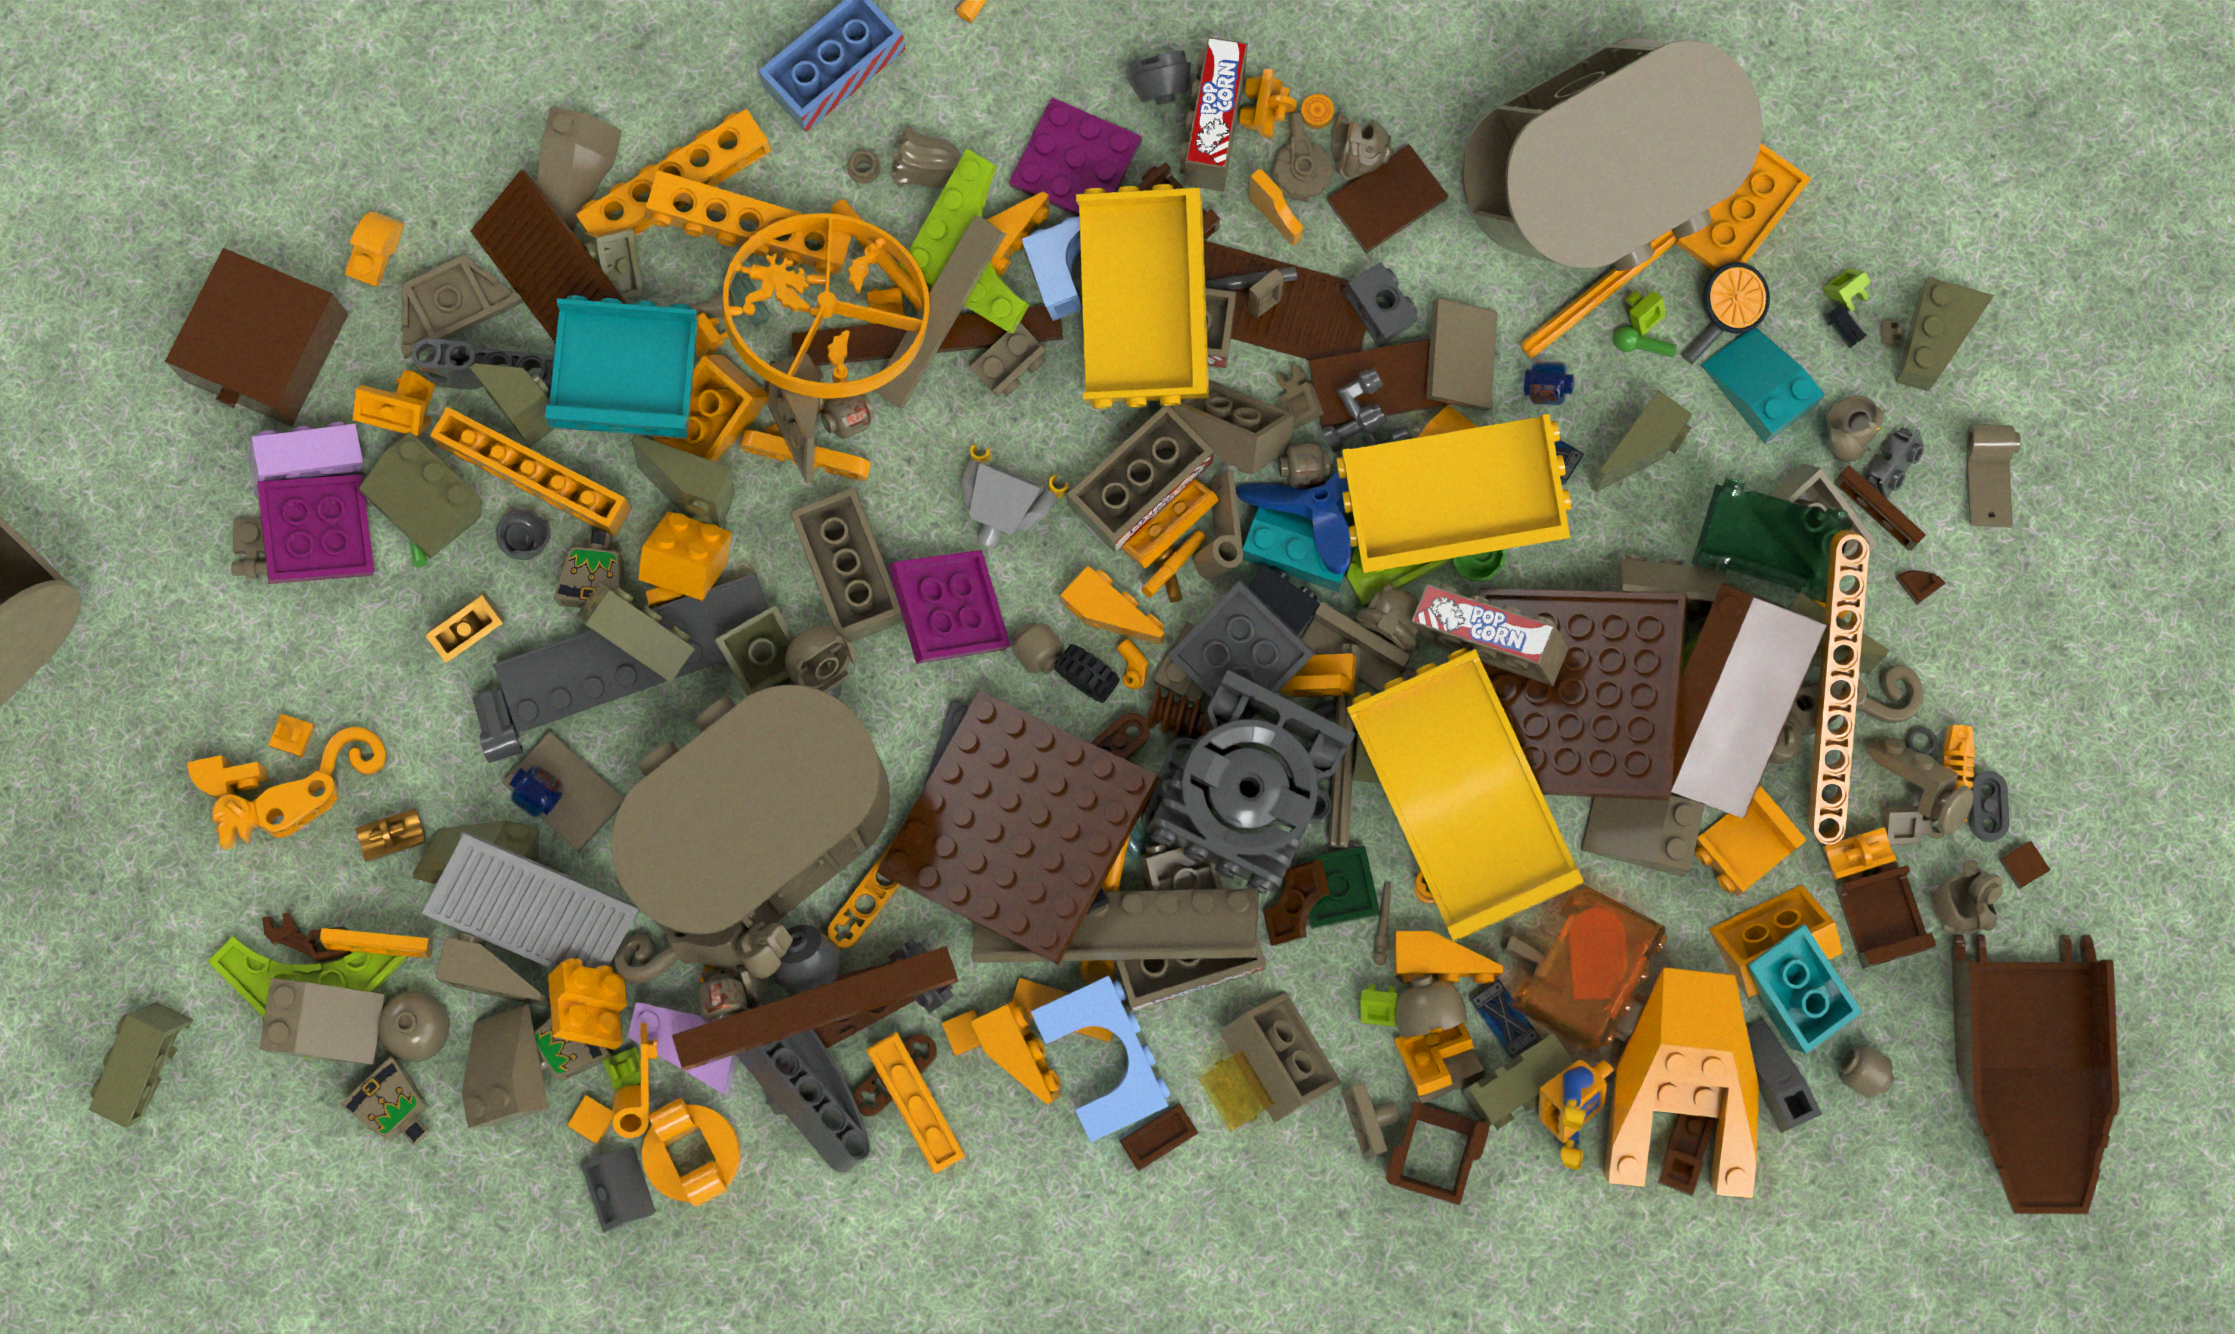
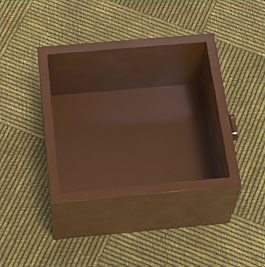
[165,248,349,427]

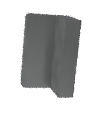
[581,1147,655,1233]

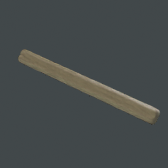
[1328,643,1361,848]

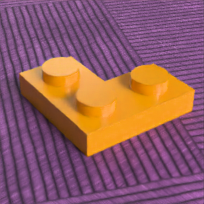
[1394,1022,1474,1096]

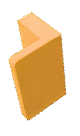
[352,385,431,437]
[1279,653,1356,698]

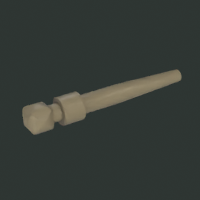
[1373,882,1391,965]

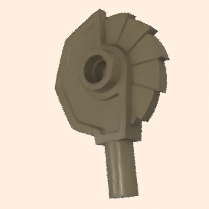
[1272,113,1334,202]

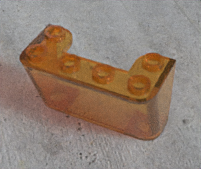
[1509,884,1667,1049]

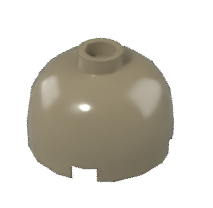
[785,625,856,693]
[1394,975,1467,1036]
[378,992,450,1062]

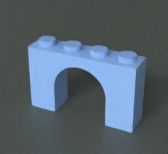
[1022,190,1148,321]
[1030,976,1171,1142]

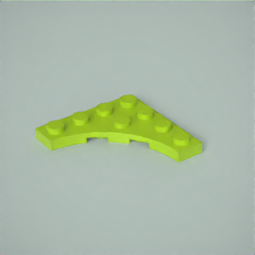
[900,148,1030,334]
[207,932,409,1060]

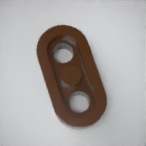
[1091,713,1150,760]

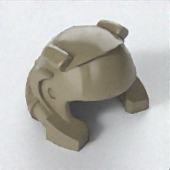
[1331,114,1394,179]
[1354,583,1419,655]
[1931,860,1998,934]

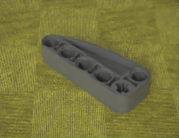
[736,1029,871,1173]

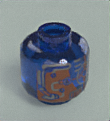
[1524,361,1574,406]
[509,765,564,817]

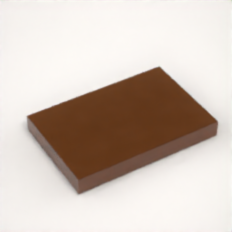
[1327,144,1449,254]

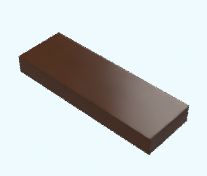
[1834,465,1926,551]

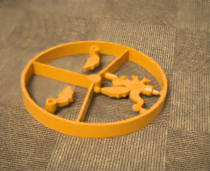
[722,213,930,398]

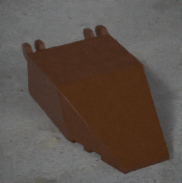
[1951,935,2120,1214]

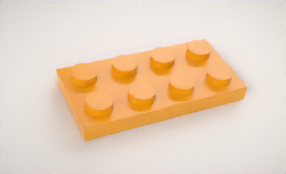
[1676,143,1811,272]

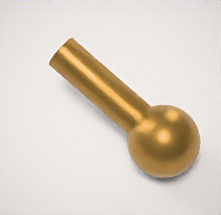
[1152,545,1183,603]

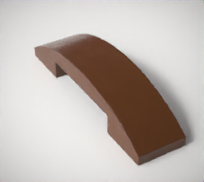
[1658,1114,1717,1196]

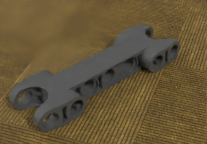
[412,339,554,393]

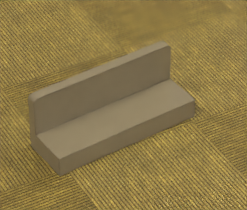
[1302,602,1411,692]

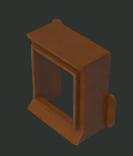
[1386,1101,1490,1205]

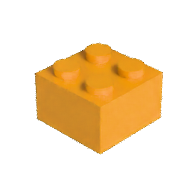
[638,511,732,601]

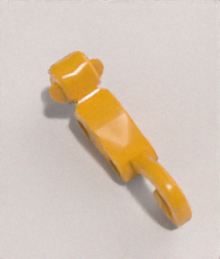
[212,727,387,850]

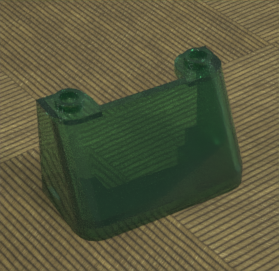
[1691,477,1853,603]

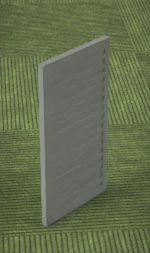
[422,831,640,969]

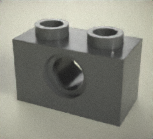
[1342,262,1418,347]

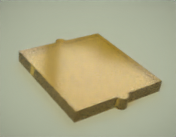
[1198,1050,1275,1132]

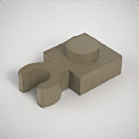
[1276,364,1324,430]
[1883,806,1945,845]

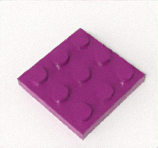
[1009,97,1142,217]
[256,474,374,584]
[888,550,1011,664]

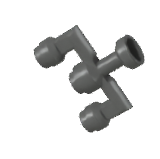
[1322,368,1413,453]

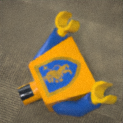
[1539,1060,1616,1170]

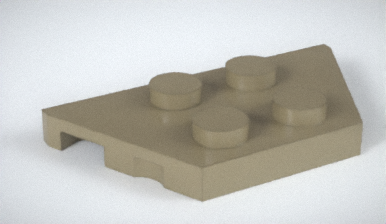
[401,255,523,359]

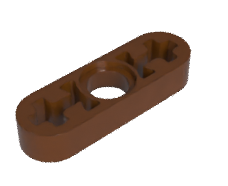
[853,1035,938,1117]

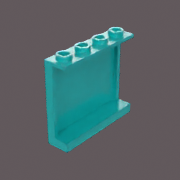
[545,295,698,438]

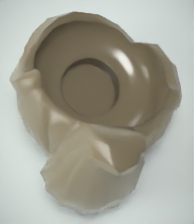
[1824,395,1884,462]

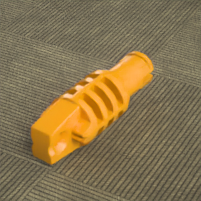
[1942,725,1975,822]

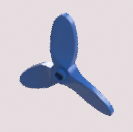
[1236,471,1351,574]

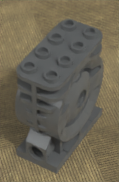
[1148,670,1355,895]

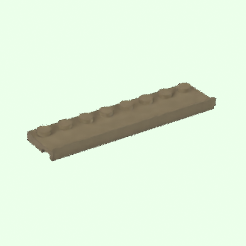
[971,888,1259,963]

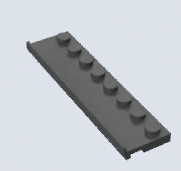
[493,573,768,734]

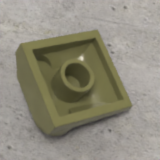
[714,604,794,696]

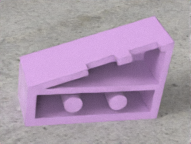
[248,422,363,497]
[627,1002,737,1097]

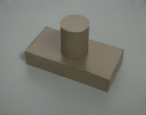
[1341,1082,1400,1160]

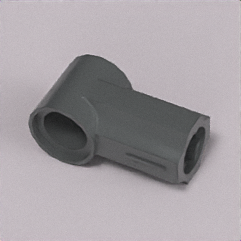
[473,689,523,763]

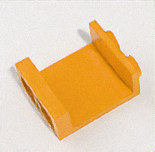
[1694,786,1807,897]

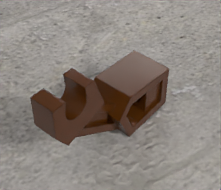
[262,913,352,962]

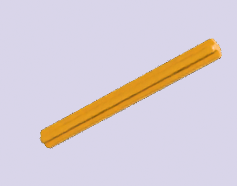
[1520,230,1680,358]

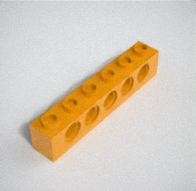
[576,109,771,236]
[644,170,852,276]
[430,407,632,537]

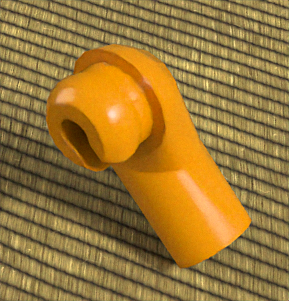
[1116,638,1149,690]

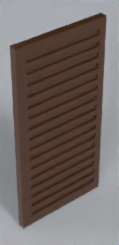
[470,170,628,343]
[1204,240,1366,360]

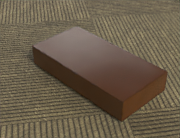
[1120,1103,1198,1172]

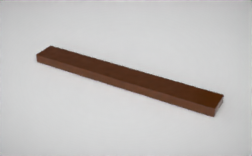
[791,306,1063,366]
[672,946,958,1072]

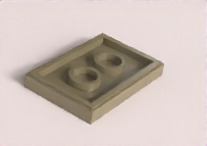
[1426,298,1497,411]
[502,732,624,852]

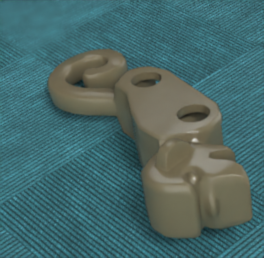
[1769,665,1923,764]
[615,921,792,983]

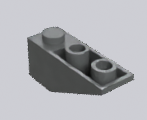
[1747,1021,1822,1133]

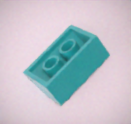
[1242,507,1354,593]

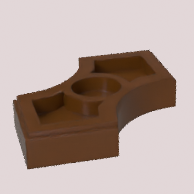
[1263,860,1330,946]

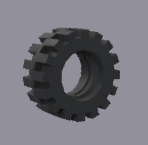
[1054,644,1120,703]

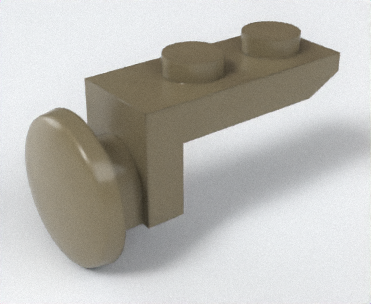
[1868,737,1974,834]

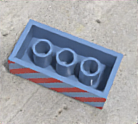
[758,0,906,133]

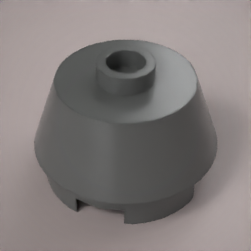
[1126,50,1191,105]
[773,925,840,995]

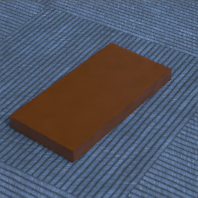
[1308,339,1453,428]

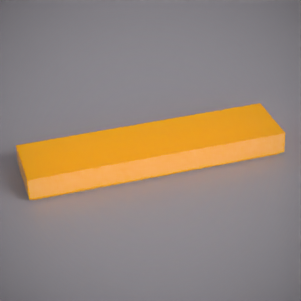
[865,1032,965,1174]

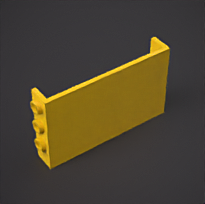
[1076,184,1209,409]
[1336,414,1571,573]

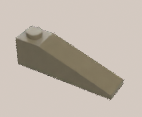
[536,107,622,231]

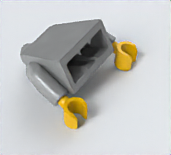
[961,444,1069,548]

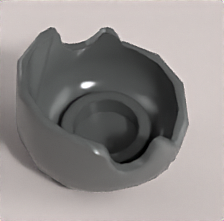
[495,510,550,560]

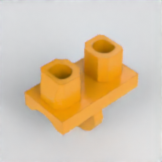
[1239,69,1297,138]
[1823,827,1897,880]

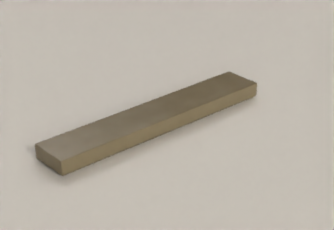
[873,215,1006,408]

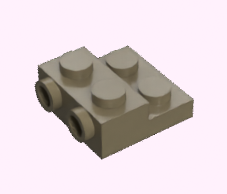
[1138,842,1223,891]

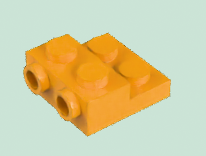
[548,959,627,1050]

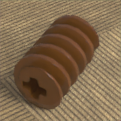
[1148,685,1221,740]

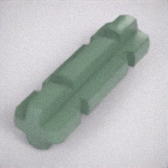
[724,268,771,326]

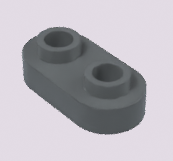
[1970,771,2009,842]

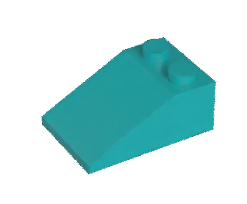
[1701,328,1825,444]
[1747,924,1862,1054]

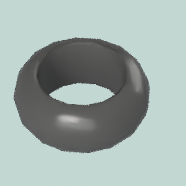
[1905,727,1938,756]

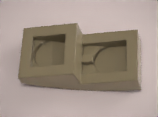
[1502,936,1568,994]

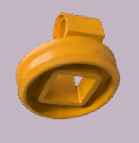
[642,1097,740,1207]

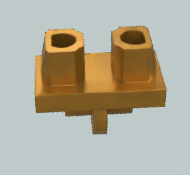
[355,808,427,862]

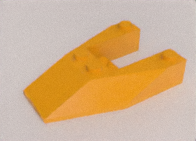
[1604,967,1759,1198]

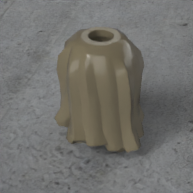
[891,126,961,188]

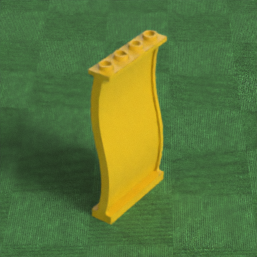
[1347,648,1584,942]

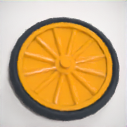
[1703,262,1770,334]

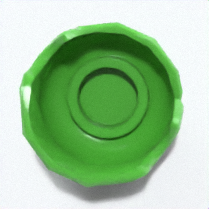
[1453,549,1506,581]

